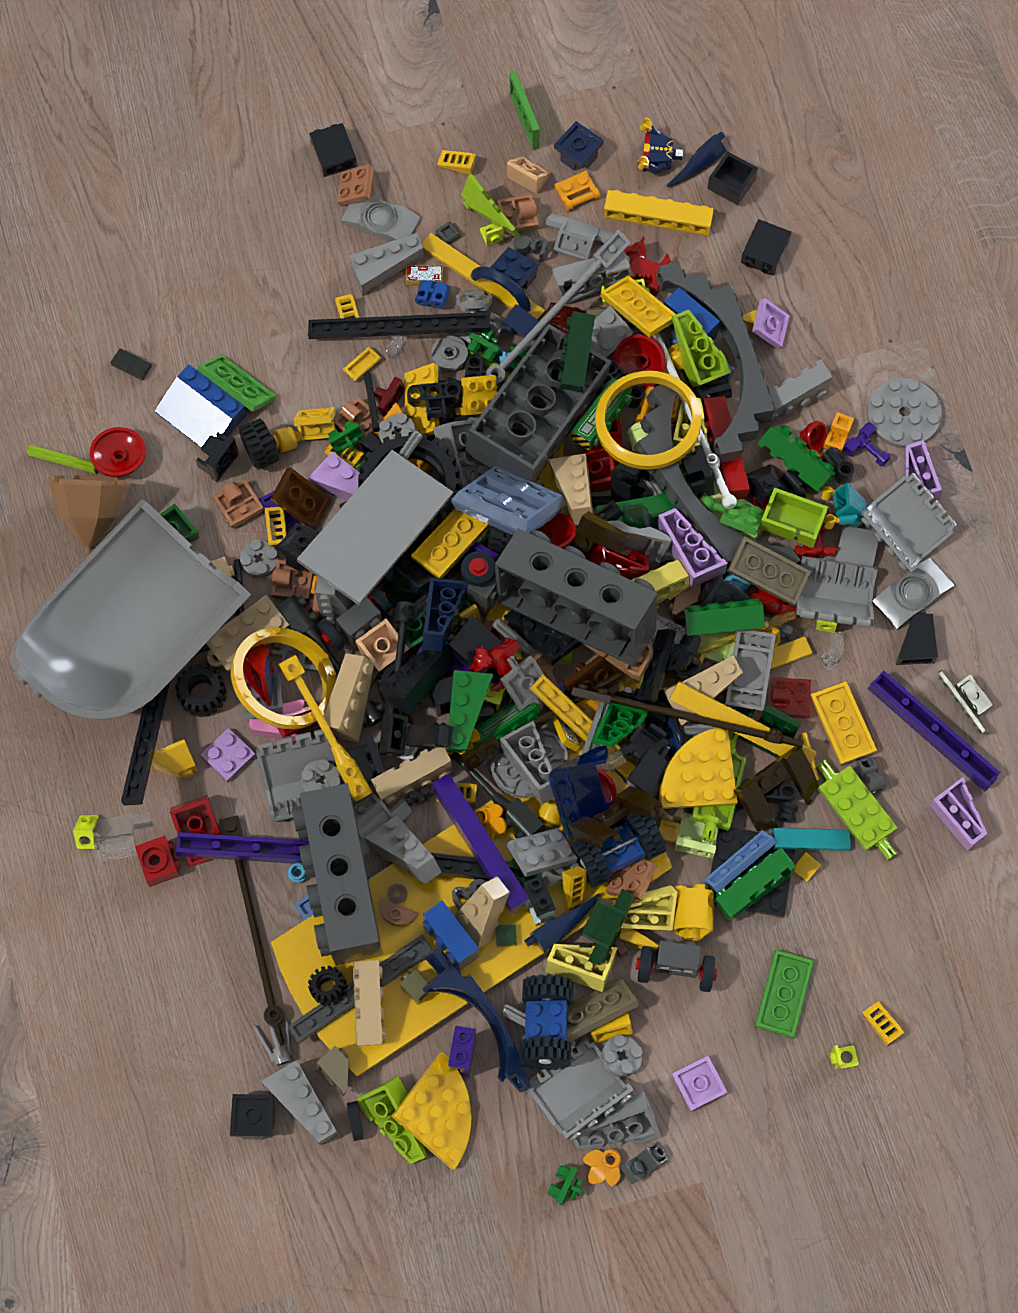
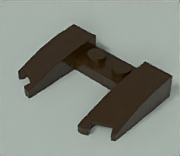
[572,511,630,560]
[734,746,819,831]
[569,786,663,847]

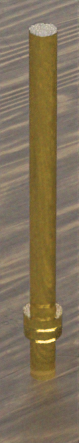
[697,611,797,655]

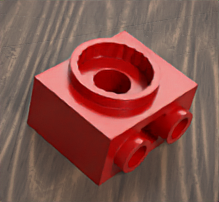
[135,836,181,887]

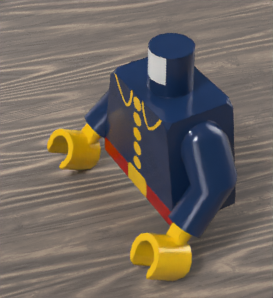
[637,118,683,175]

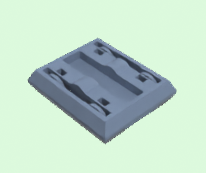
[451,466,567,535]

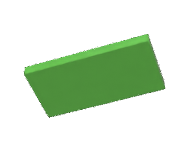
[509,71,540,150]
[197,355,276,412]
[755,949,814,1039]

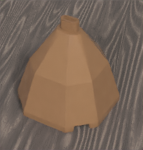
[48,475,131,555]

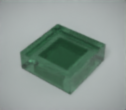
[496,924,517,947]

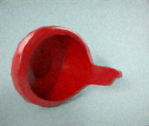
[800,421,827,460]

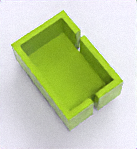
[760,488,828,548]

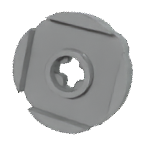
[456,290,493,311]
[431,336,468,373]
[379,413,417,443]
[240,539,278,578]
[300,759,340,792]
[601,1035,643,1077]

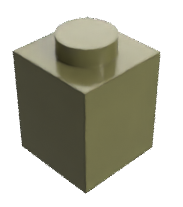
[400,970,429,1004]

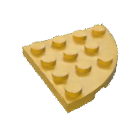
[659,728,738,809]
[392,1052,471,1170]

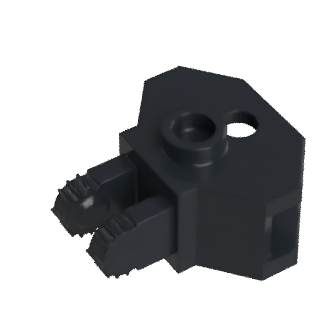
[666,634,702,678]

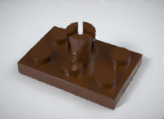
[270,467,332,530]
[563,654,623,698]

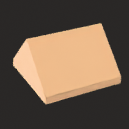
[507,156,551,194]
[355,619,409,672]

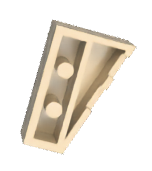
[455,876,510,948]

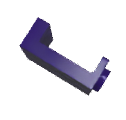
[448,1026,476,1077]

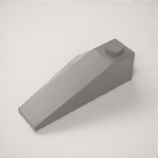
[433,419,479,490]
[573,1092,661,1149]

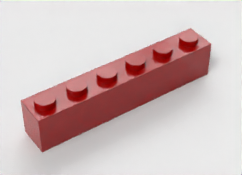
[702,396,750,500]

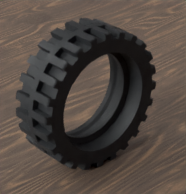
[358,432,461,537]

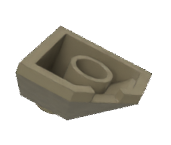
[315,1046,349,1096]

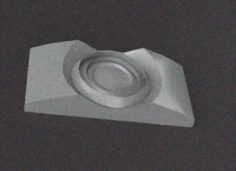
[341,194,420,242]
[606,520,672,564]
[872,558,955,630]
[725,630,776,711]

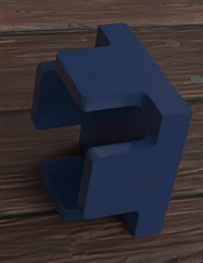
[554,121,604,170]

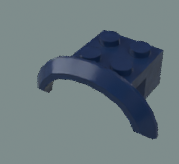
[470,247,539,311]

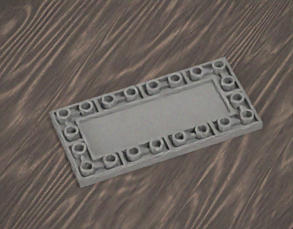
[297,450,453,605]

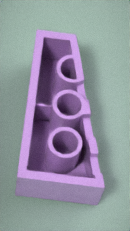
[657,508,728,588]

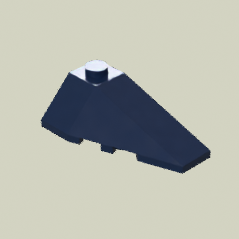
[501,304,546,341]

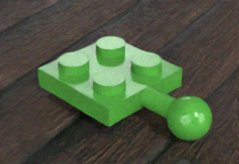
[700,496,765,536]

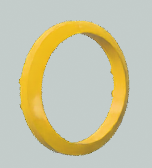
[595,371,702,470]
[231,627,336,729]

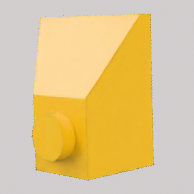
[152,739,198,778]

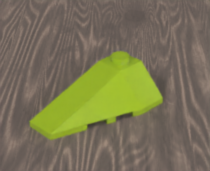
[461,174,522,239]
[672,309,731,387]
[356,1076,427,1164]

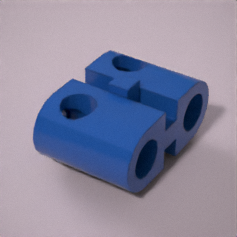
[415,280,451,309]

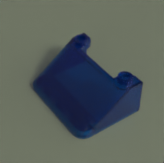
[549,746,626,840]

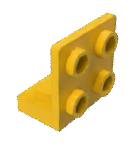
[455,375,497,415]

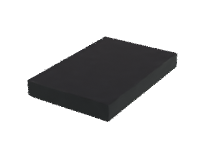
[627,748,678,816]

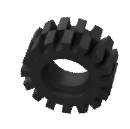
[308,966,347,1006]

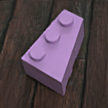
[906,440,942,501]
[308,451,360,500]
[929,777,987,851]

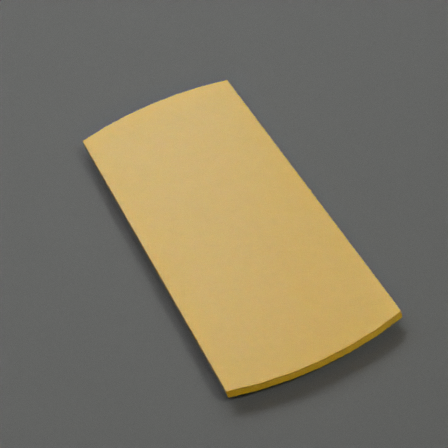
[271,741,672,1077]

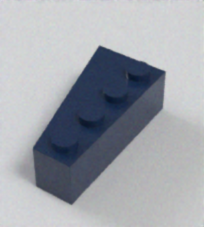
[422,578,469,651]

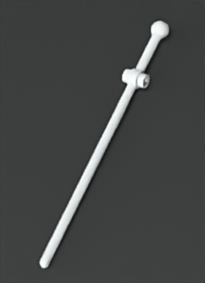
[653,332,737,509]

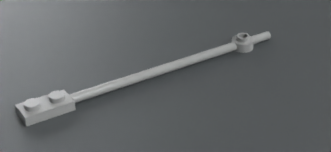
[486,229,631,384]

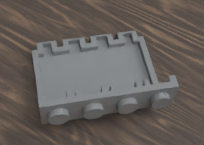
[860,473,957,572]
[796,556,878,628]
[256,729,344,822]
[527,1038,633,1141]

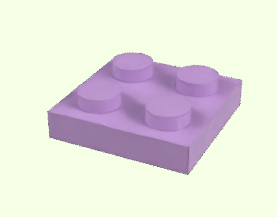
[752,298,789,348]
[200,728,256,782]
[672,1056,727,1112]

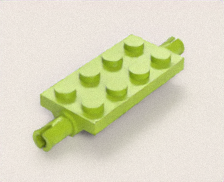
[691,731,746,843]
[816,760,898,861]

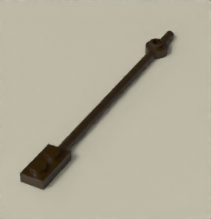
[461,670,627,772]
[571,682,804,748]
[219,815,285,1046]

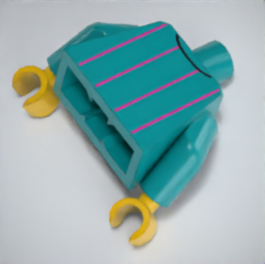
[821,482,868,529]

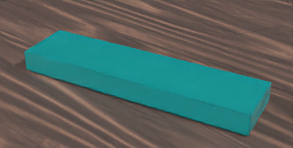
[772,828,851,851]

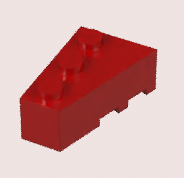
[589,543,649,580]

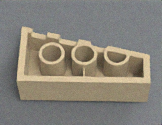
[548,454,593,525]
[323,653,374,742]
[664,655,744,726]
[371,748,452,805]
[353,960,386,1047]

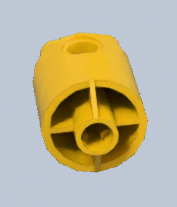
[673,884,714,941]

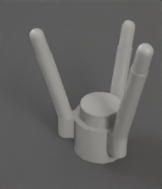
[253,1020,293,1066]

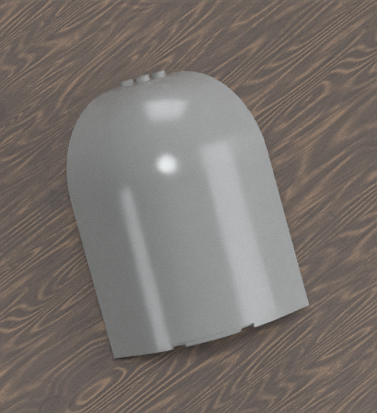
[10,499,251,719]

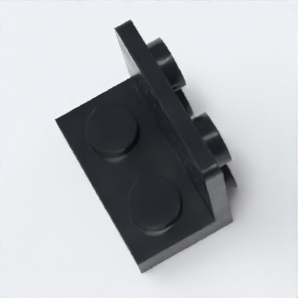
[346,735,385,783]

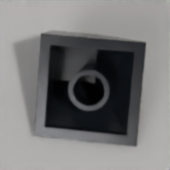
[746,464,791,506]

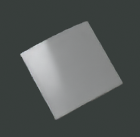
[835,525,878,566]

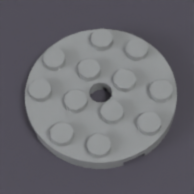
[867,378,942,448]
[491,730,569,798]

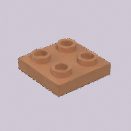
[337,164,374,206]
[497,194,539,234]
[335,397,384,447]
[213,479,264,529]
[271,560,314,602]
[606,860,657,901]

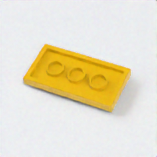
[601,275,676,338]
[404,363,440,436]
[411,508,491,579]
[810,682,877,766]

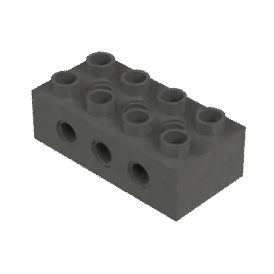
[465,324,612,482]
[495,528,658,667]
[292,783,383,966]

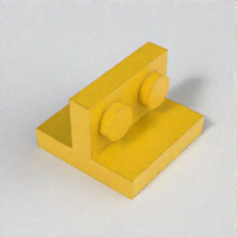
[294,407,336,441]

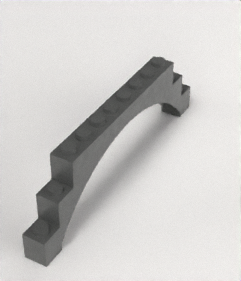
[656,263,775,463]
[633,385,801,565]

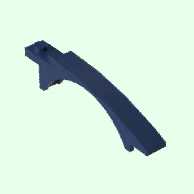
[422,948,531,1092]

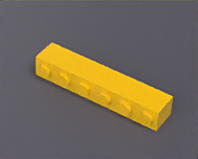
[603,190,714,236]

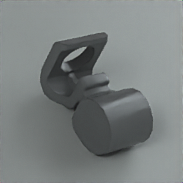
[514,235,547,262]
[857,756,887,795]
[452,879,486,911]

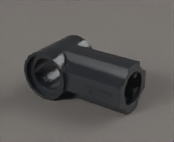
[693,381,732,403]
[822,447,854,485]

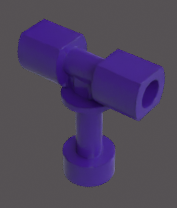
[843,422,891,467]

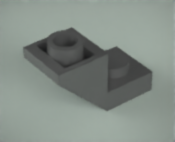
[620,1142,669,1184]

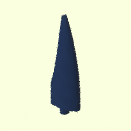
[666,132,727,187]
[658,690,685,760]
[524,893,600,953]

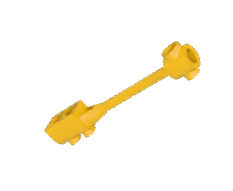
[279,655,372,802]

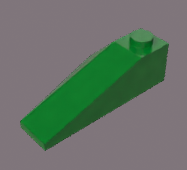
[592,702,649,747]

